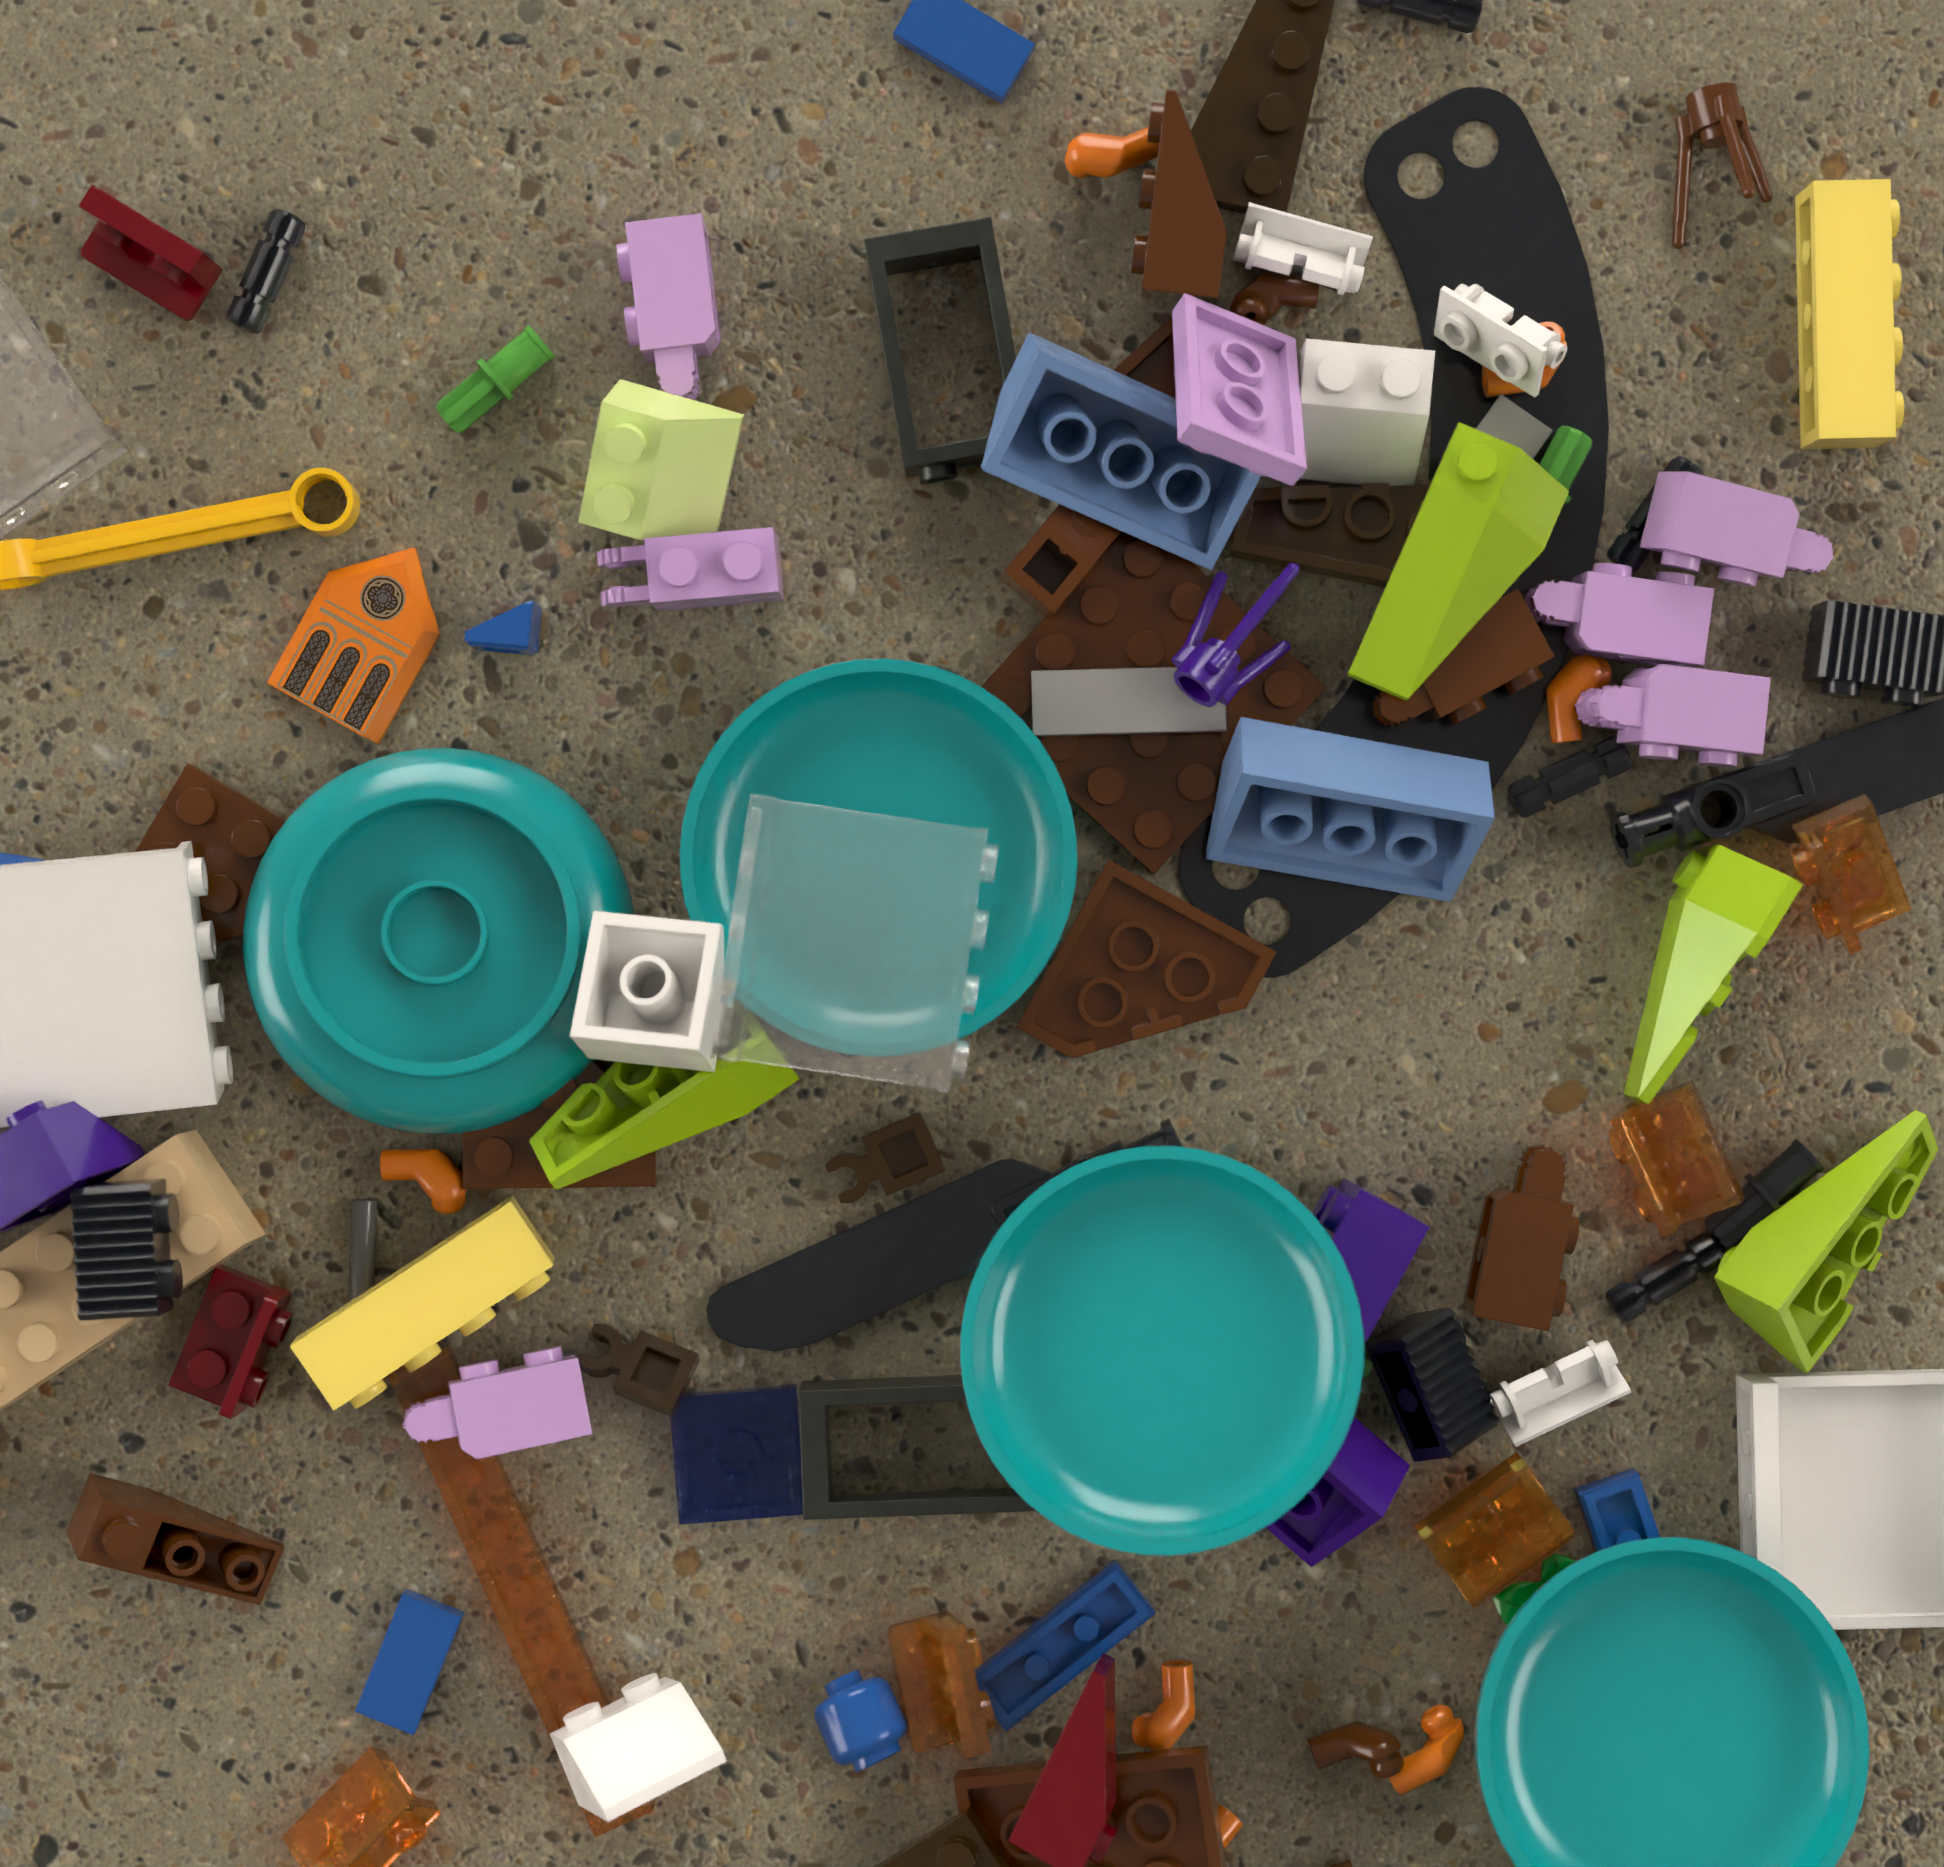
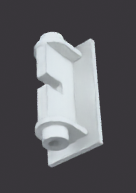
[1232,202,1373,295]
[1434,284,1567,397]
[1490,1340,1631,1447]

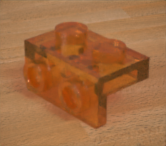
[1791,794,1912,955]
[1609,1080,1744,1237]
[1413,1451,1576,1608]
[888,1611,995,1758]
[281,1747,441,1867]

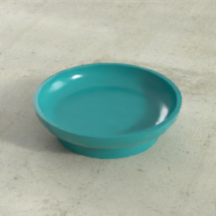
[680,658,1078,1056]
[243,748,634,1134]
[960,1146,1364,1556]
[1474,1537,1870,1867]

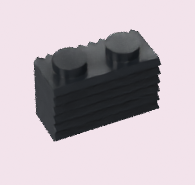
[1802,600,1944,707]
[70,1179,183,1321]
[1364,1307,1500,1462]

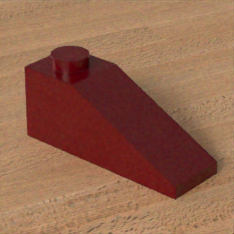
[1008,1653,1118,1867]

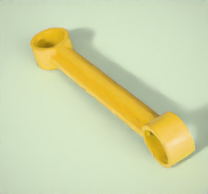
[0,468,360,591]

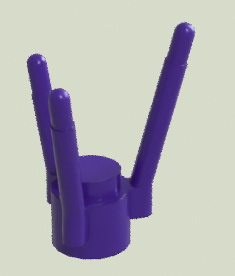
[1171,563,1299,707]

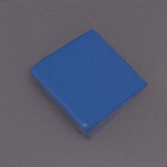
[464,601,542,656]

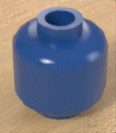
[814,1670,907,1773]

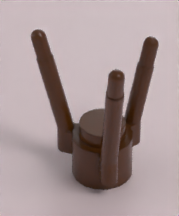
[1672,82,1773,249]

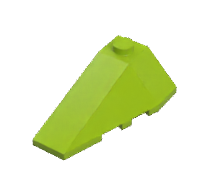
[1347,422,1569,701]
[1624,845,1803,1104]
[529,984,800,1190]
[1714,1110,1939,1374]

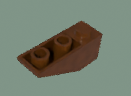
[1131,89,1227,298]
[999,504,1121,618]
[66,1473,285,1605]

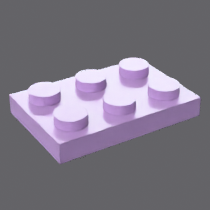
[1172,293,1307,486]

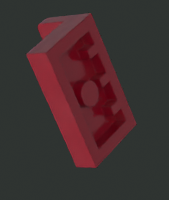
[79,184,223,321]
[168,1265,293,1419]

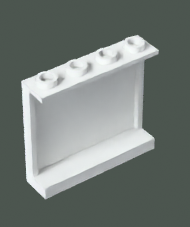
[0,841,233,1128]
[1736,1369,1944,1630]

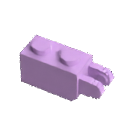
[617,213,721,401]
[1640,472,1834,587]
[597,527,784,610]
[1523,563,1715,668]
[1574,664,1771,767]
[402,1346,592,1459]

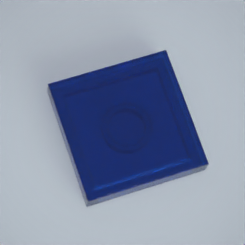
[670,1384,803,1525]

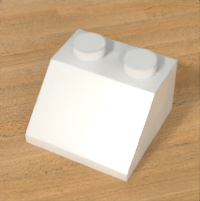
[1297,339,1435,487]
[570,911,725,1072]
[550,1673,727,1822]

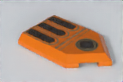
[267,547,441,745]

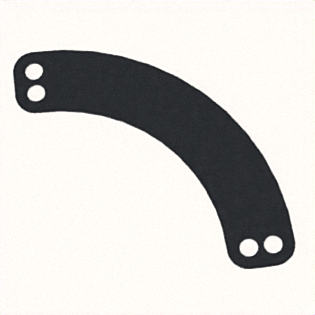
[1179,87,1609,978]

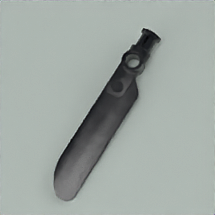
[1610,697,1944,868]
[706,1119,1183,1351]

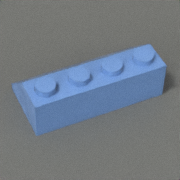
[981,332,1261,570]
[1206,717,1495,902]

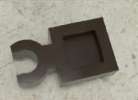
[825,1111,946,1203]
[578,1324,700,1418]

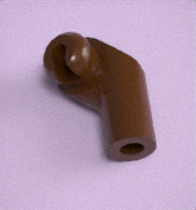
[1230,271,1319,325]
[1307,1722,1404,1778]

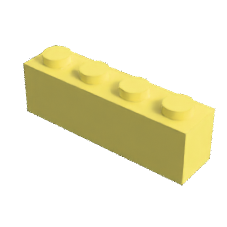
[1795,179,1904,449]
[290,1195,555,1411]

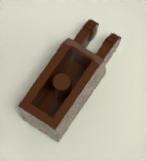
[1371,589,1555,728]
[1462,1144,1579,1331]

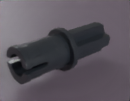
[1704,1139,1824,1248]

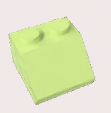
[578,379,744,540]

